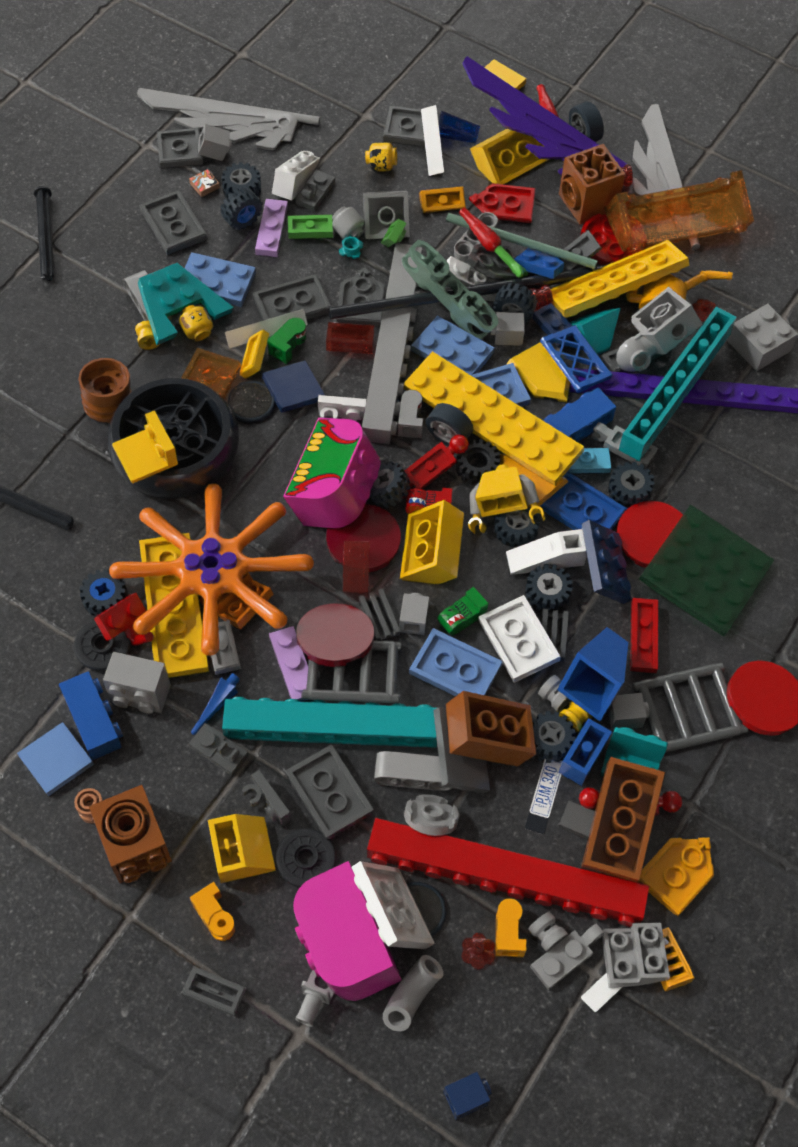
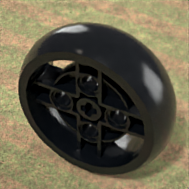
[108,378,239,499]

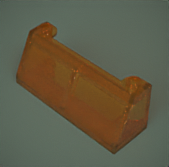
[604,170,754,254]

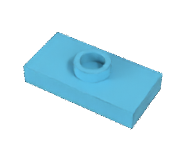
[568,448,611,473]

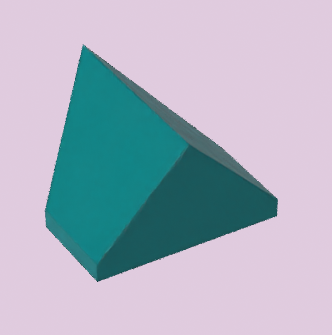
[569,308,620,355]

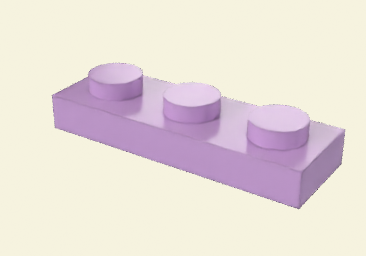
[255,199,288,257]
[269,626,310,702]

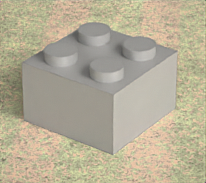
[727,304,798,371]
[103,652,171,714]

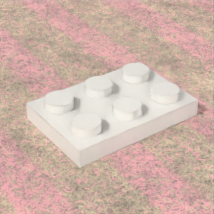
[478,595,560,683]

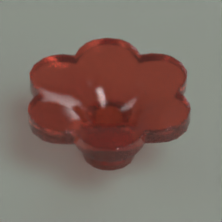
[692,299,716,323]
[461,933,495,970]

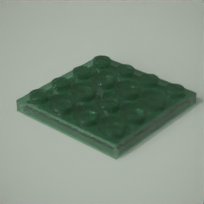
[638,504,774,637]

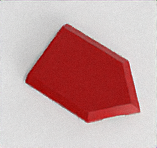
[469,183,536,223]

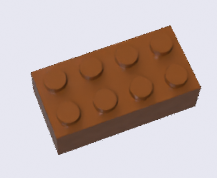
[581,757,665,882]

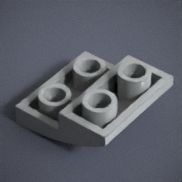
[602,923,670,988]

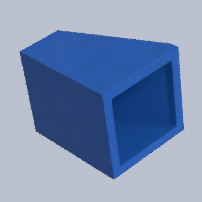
[557,627,628,721]

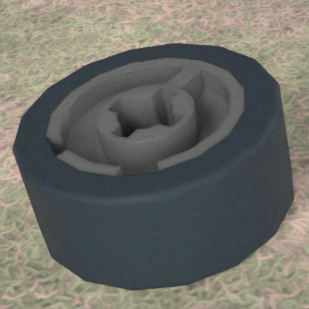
[569,101,604,142]

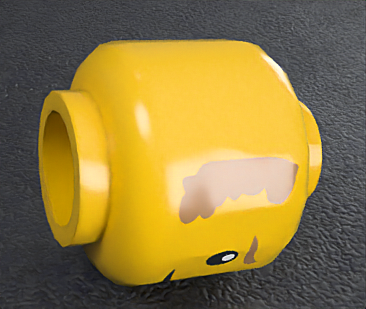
[179,305,213,341]

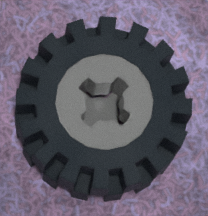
[525,564,573,612]

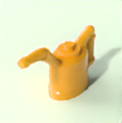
[626,270,733,310]

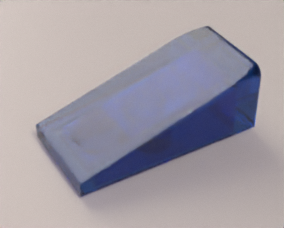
[438,111,480,143]

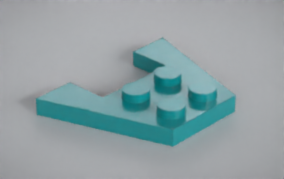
[137,263,234,345]

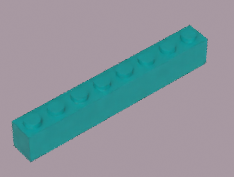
[619,307,737,462]
[222,697,437,748]

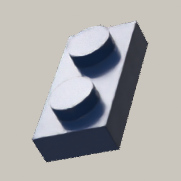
[532,303,575,349]

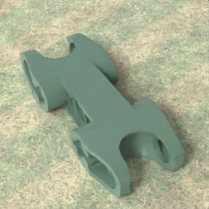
[402,240,499,340]

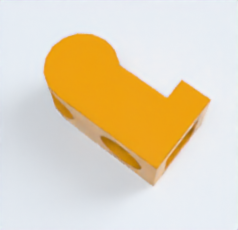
[190,882,235,941]
[495,899,526,957]

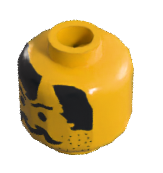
[365,143,397,171]

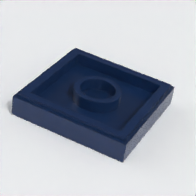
[262,360,325,413]

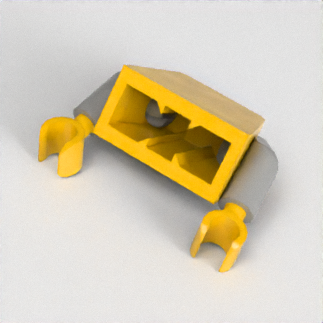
[468,464,545,534]

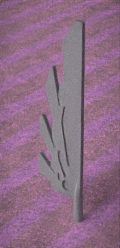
[137,88,320,151]
[632,104,700,250]

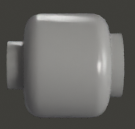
[332,206,365,239]

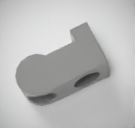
[398,390,423,438]

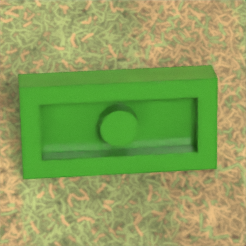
[288,215,333,239]
[381,219,406,247]

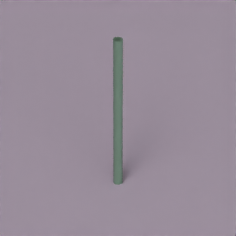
[446,213,597,269]

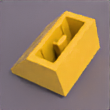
[208,814,276,883]

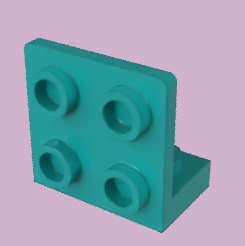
[600,727,668,777]

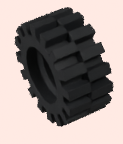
[456,439,500,485]

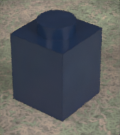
[443,1072,492,1120]

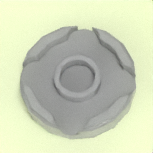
[404,795,460,836]

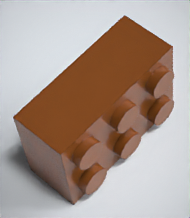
[446,691,536,767]

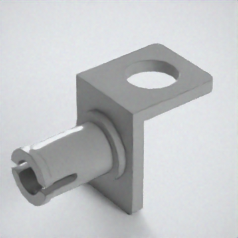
[295,970,334,1027]

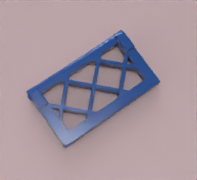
[540,325,612,393]

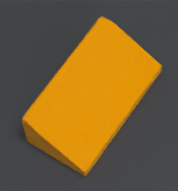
[419,186,466,213]

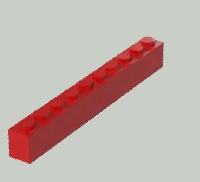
[367,818,649,927]

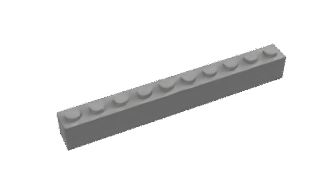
[362,243,426,444]

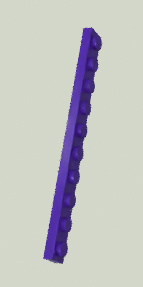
[570,368,798,413]

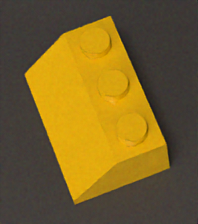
[470,129,549,184]
[400,500,464,584]

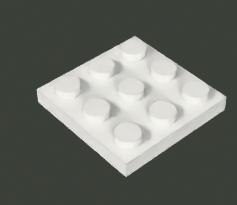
[352,861,435,949]

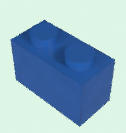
[558,718,612,786]

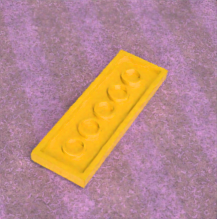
[546,240,690,318]
[139,533,209,678]

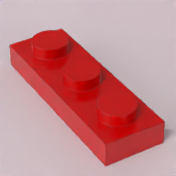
[630,598,658,673]

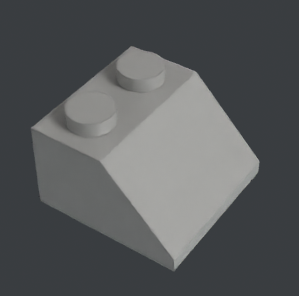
[363,191,410,239]

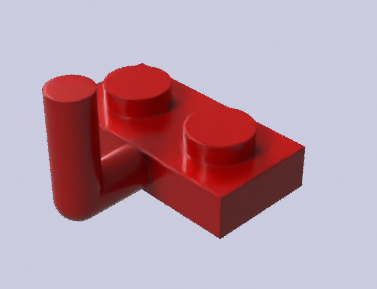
[94,593,154,646]

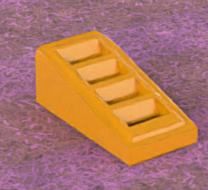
[661,927,694,992]

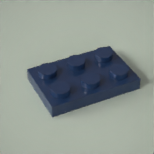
[581,520,632,604]

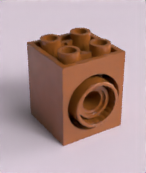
[559,144,625,224]
[89,785,172,884]

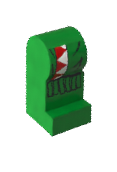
[267,318,306,365]
[437,587,488,636]

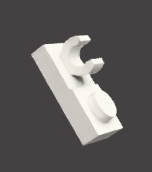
[318,395,366,421]

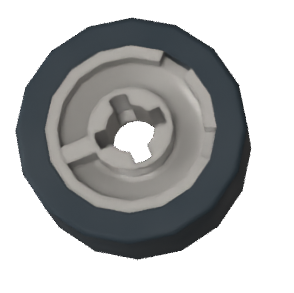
[426,403,473,446]

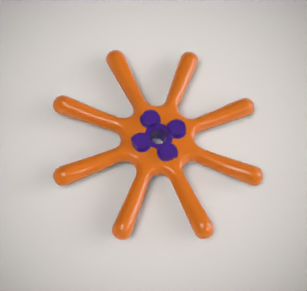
[109,483,314,656]

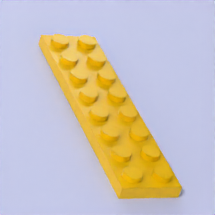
[404,351,584,486]

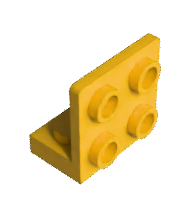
[112,411,178,483]

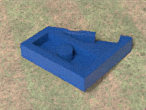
[514,248,564,279]

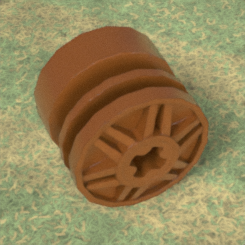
[78,358,132,423]

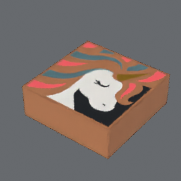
[189,169,220,197]

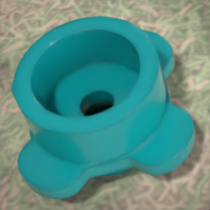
[339,236,363,259]

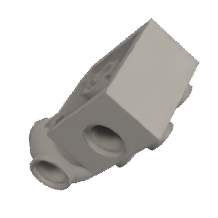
[616,287,703,372]

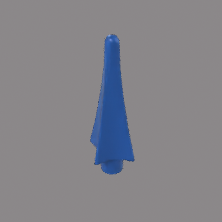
[191,673,240,735]

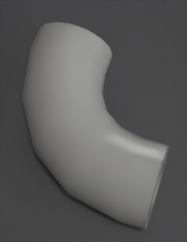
[383,955,443,1031]

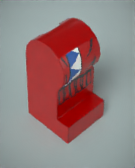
[405,488,452,514]

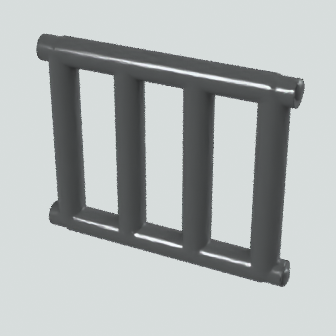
[301,640,402,703]
[632,663,748,753]

